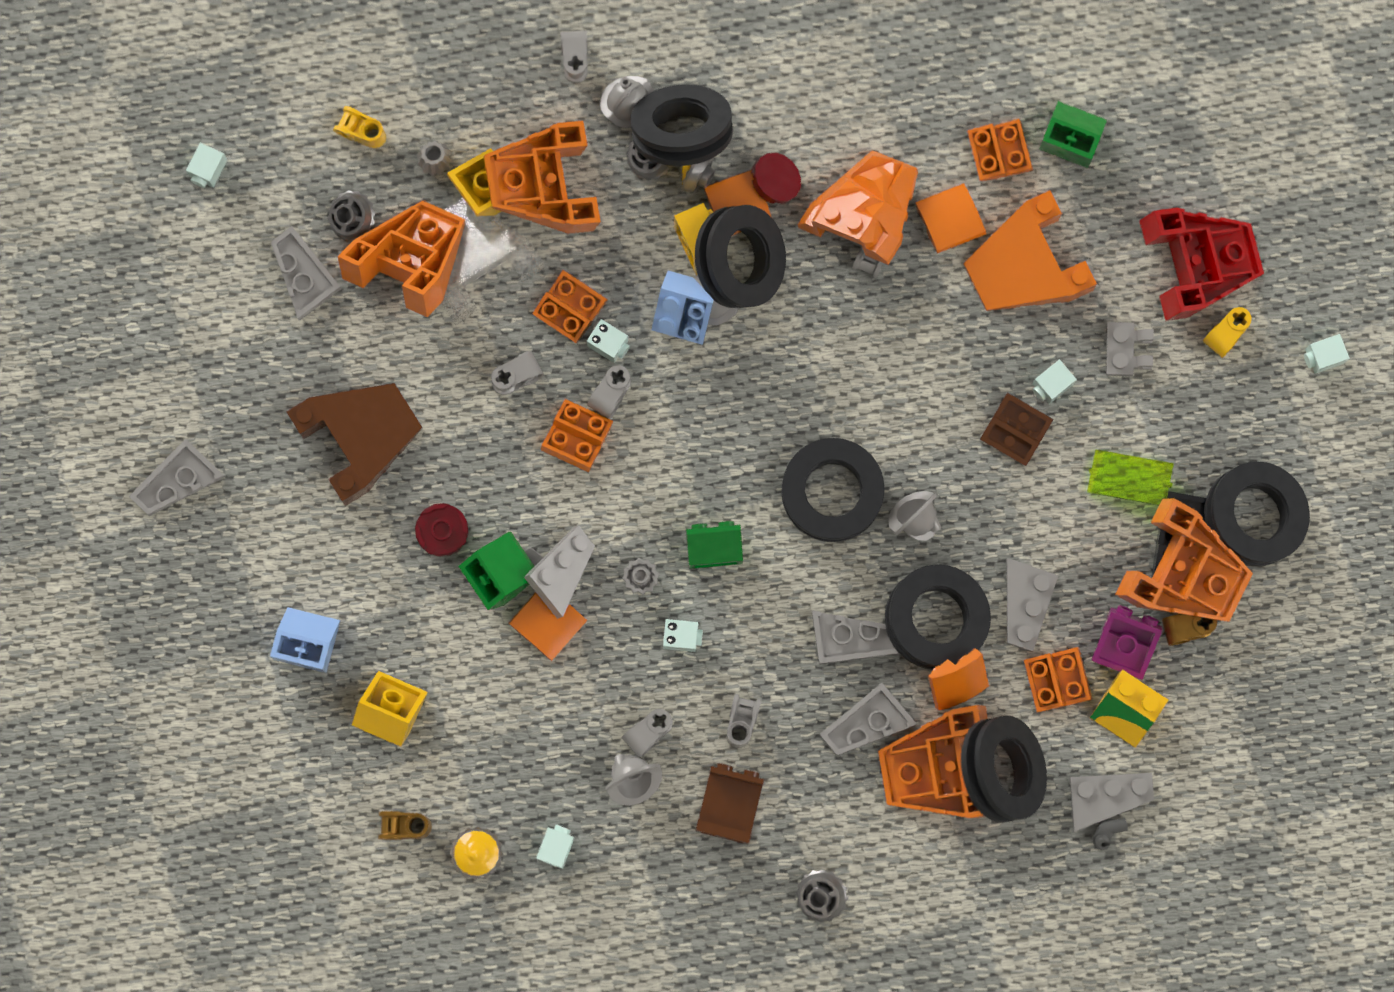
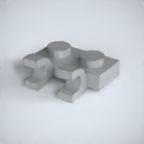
[1106,322,1154,377]

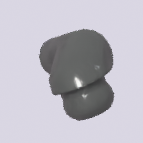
[1093,818,1128,850]

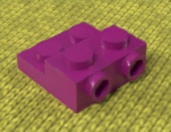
[1091,605,1162,680]

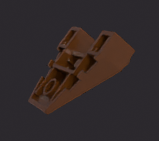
[286,383,423,506]

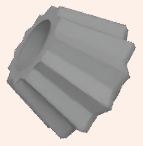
[416,140,453,176]
[622,557,660,595]

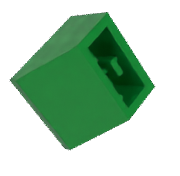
[1039,101,1107,168]
[686,521,743,569]
[458,531,535,610]

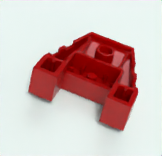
[1139,208,1264,321]

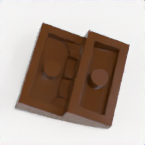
[980,392,1054,466]

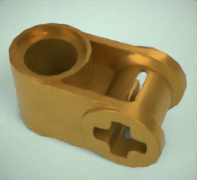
[1162,614,1217,646]
[378,811,432,840]

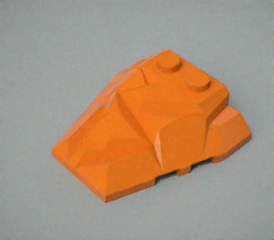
[797,150,918,265]

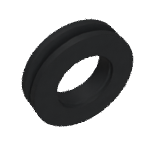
[631,84,733,166]
[695,205,786,308]
[782,438,884,542]
[1204,461,1310,567]
[885,564,991,670]
[961,715,1047,823]

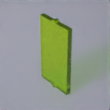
[1087,449,1174,506]

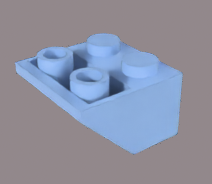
[651,271,714,345]
[270,607,340,673]

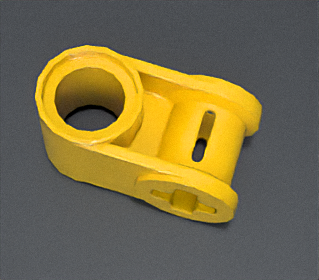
[333,106,386,148]
[1202,307,1252,358]

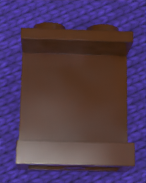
[695,763,764,845]

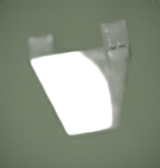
[441,198,544,326]

